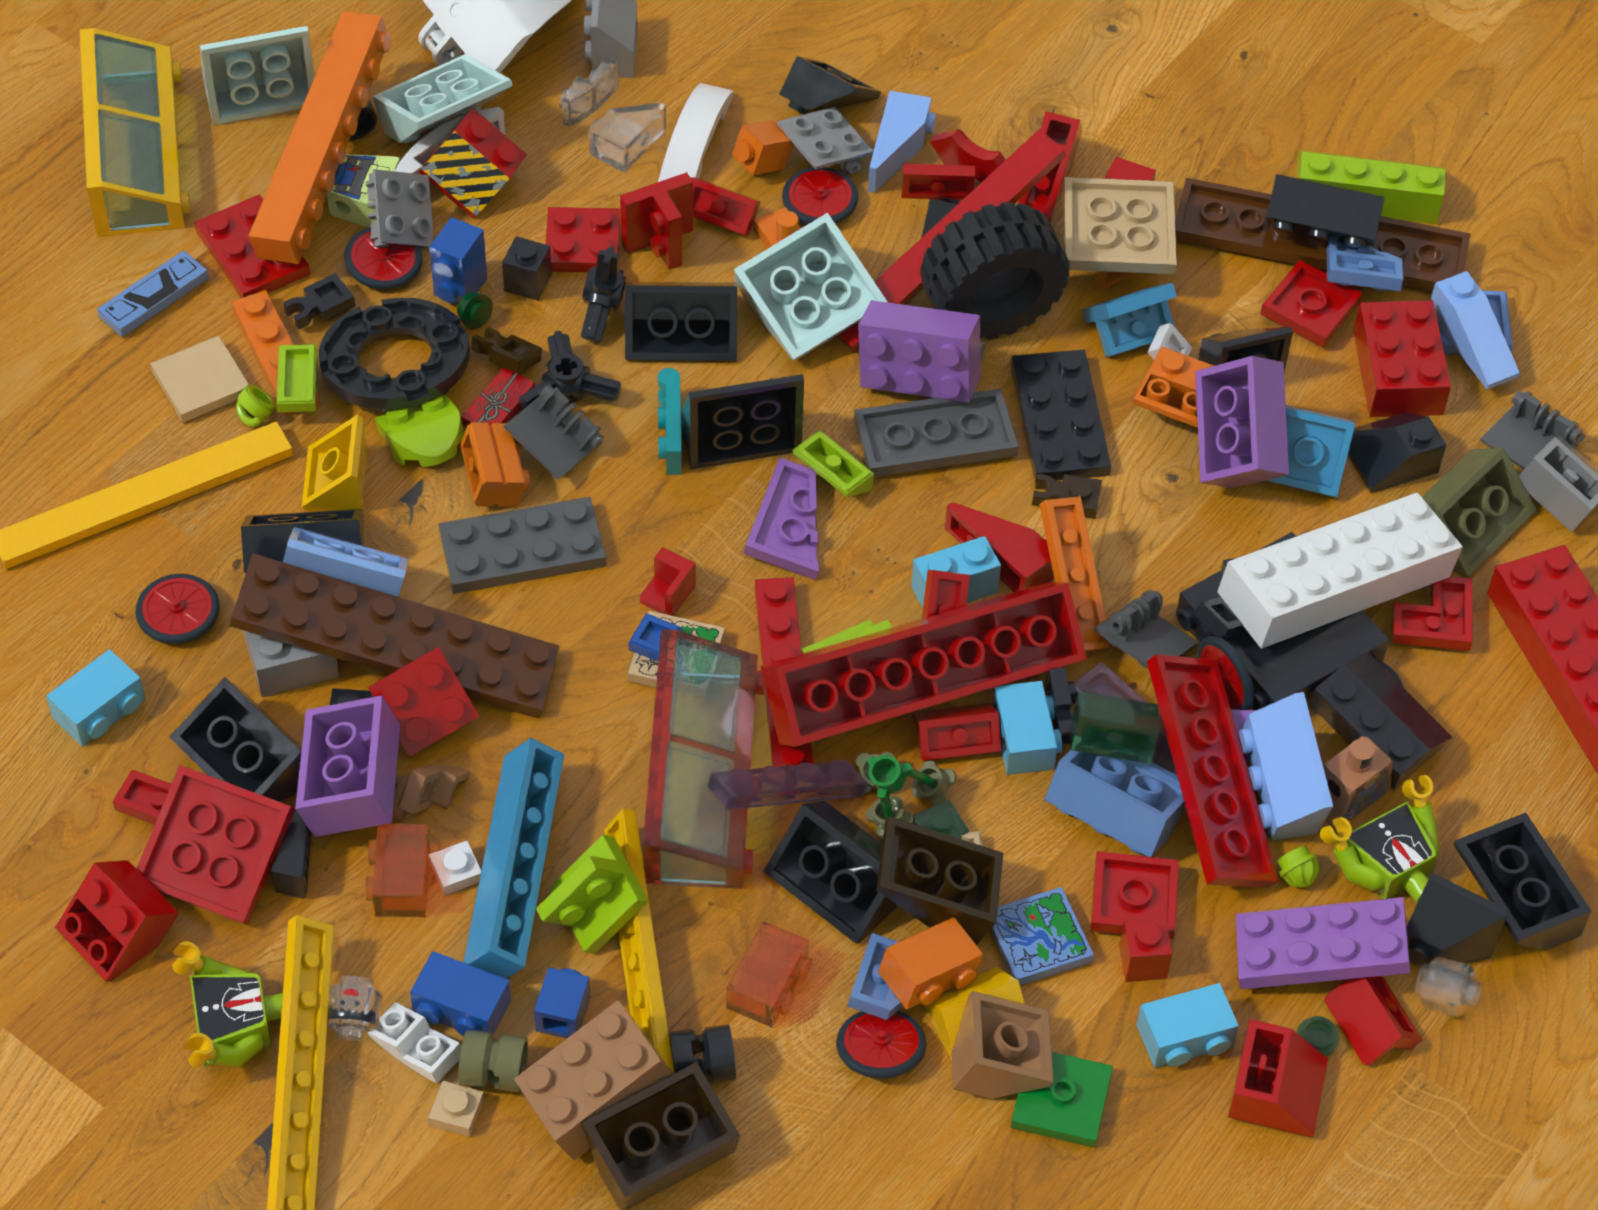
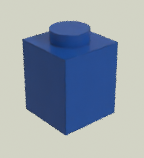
[534,967,591,1039]

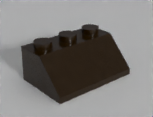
[581,1062,740,1210]

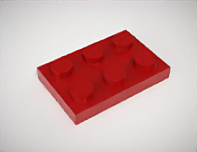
[194,194,310,298]

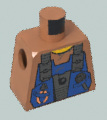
[1323,736,1393,831]

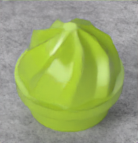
[1277,845,1319,888]

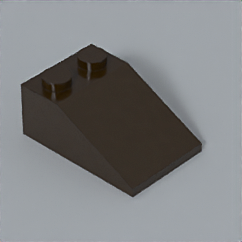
[877,816,1003,946]

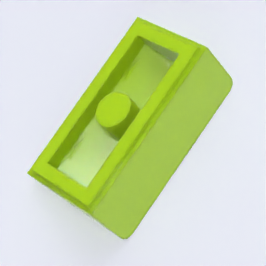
[793,430,874,497]

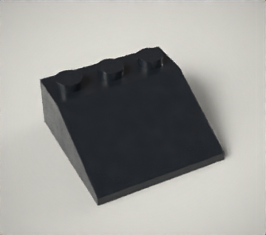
[681,374,804,470]

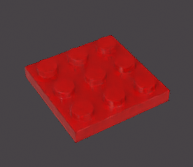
[136,765,295,925]

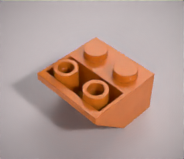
[1133,346,1214,428]

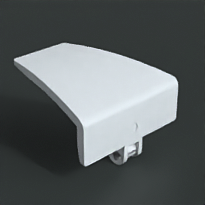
[418,0,573,73]

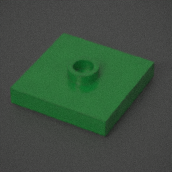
[1010,1052,1113,1148]

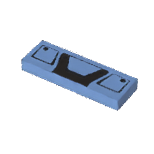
[97,250,209,337]

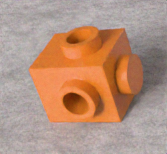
[732,120,794,175]

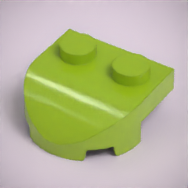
[374,394,464,467]

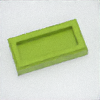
[277,344,318,412]

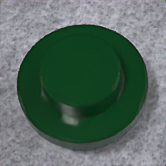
[457,292,493,329]

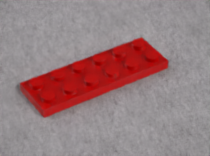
[1147,654,1279,888]

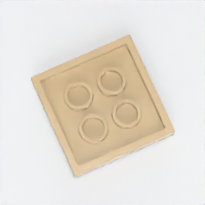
[1063,177,1177,274]

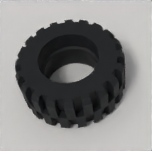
[920,202,1070,340]

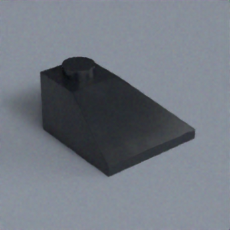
[779,56,881,114]
[1198,327,1293,372]
[1348,412,1446,493]
[1407,873,1509,971]

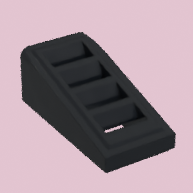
[271,809,311,899]

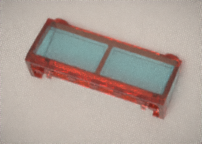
[643,629,765,889]

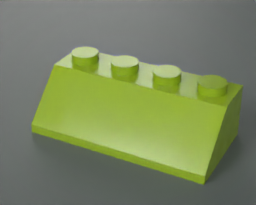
[1296,150,1445,224]

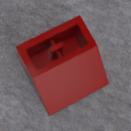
[55,860,179,982]
[1228,1019,1328,1137]

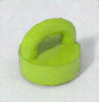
[236,385,276,427]

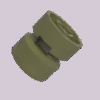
[458,1029,528,1093]

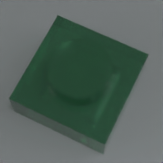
[913,800,969,839]

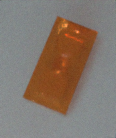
[366,824,430,917]
[726,921,812,1028]

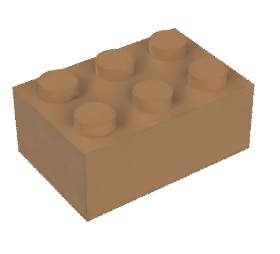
[514,1000,674,1161]

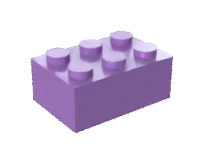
[858,300,981,403]
[1195,356,1289,488]
[295,695,400,837]

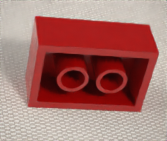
[1353,300,1451,417]

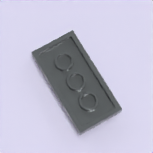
[854,389,1018,477]
[438,497,606,594]

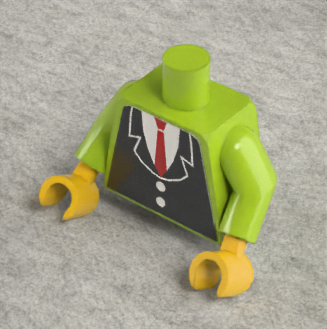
[1320,775,1439,904]
[172,941,283,1068]

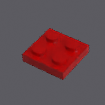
[546,207,621,272]
[1260,260,1363,348]
[368,646,479,757]
[1090,851,1179,939]

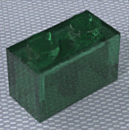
[1070,691,1160,764]

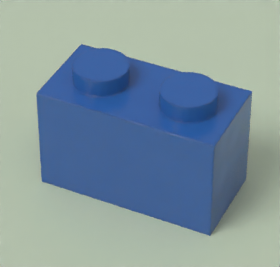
[429,217,487,305]
[410,951,511,1036]

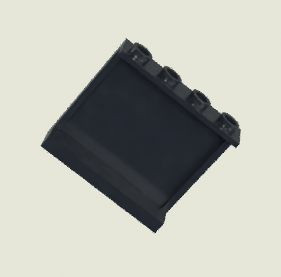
[1176,532,1389,710]

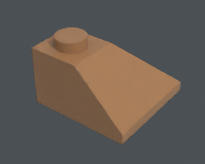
[951,991,1053,1099]

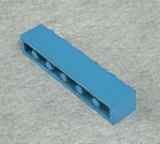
[463,738,565,979]

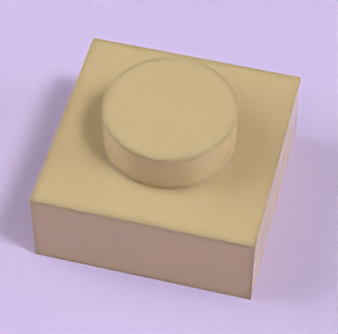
[428,1081,484,1137]

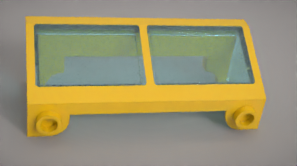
[80,28,191,237]

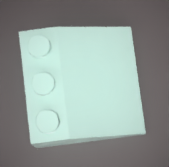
[200,26,314,125]
[372,54,513,143]
[734,213,887,361]

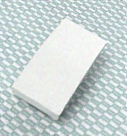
[367,1002,462,1084]

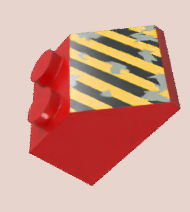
[418,107,527,219]

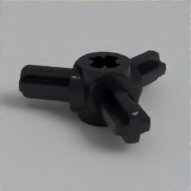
[581,247,627,343]
[519,331,622,410]

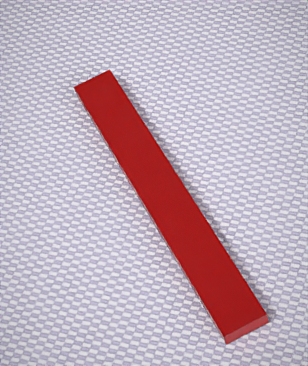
[836,129,1066,352]

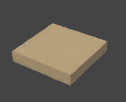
[150,335,249,423]

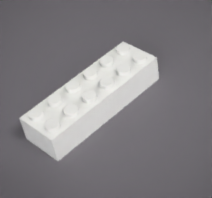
[1217,492,1463,649]

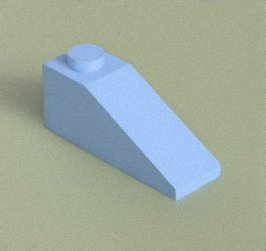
[868,91,936,193]
[1431,271,1520,390]

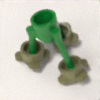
[856,752,956,839]

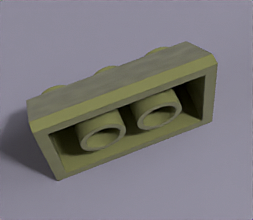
[1422,447,1537,577]

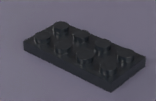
[1011,349,1111,482]

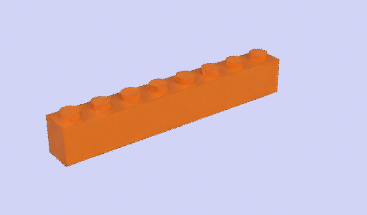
[248,11,391,264]

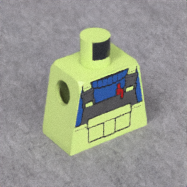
[327,154,400,228]

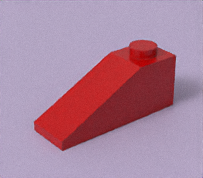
[1018,111,1082,223]
[945,502,1054,592]

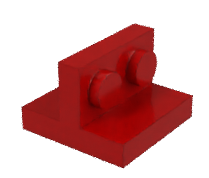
[620,172,693,269]

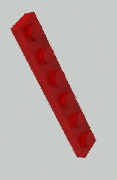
[755,577,814,785]

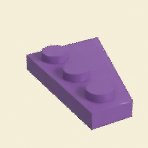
[743,457,819,580]

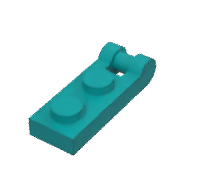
[657,368,682,475]

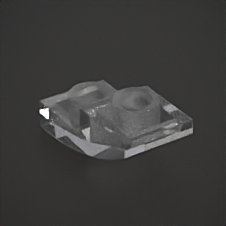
[559,57,619,126]

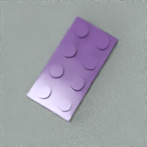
[1236,897,1411,989]

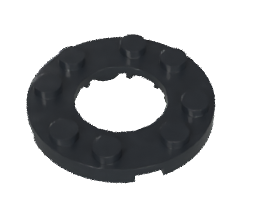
[319,298,470,412]

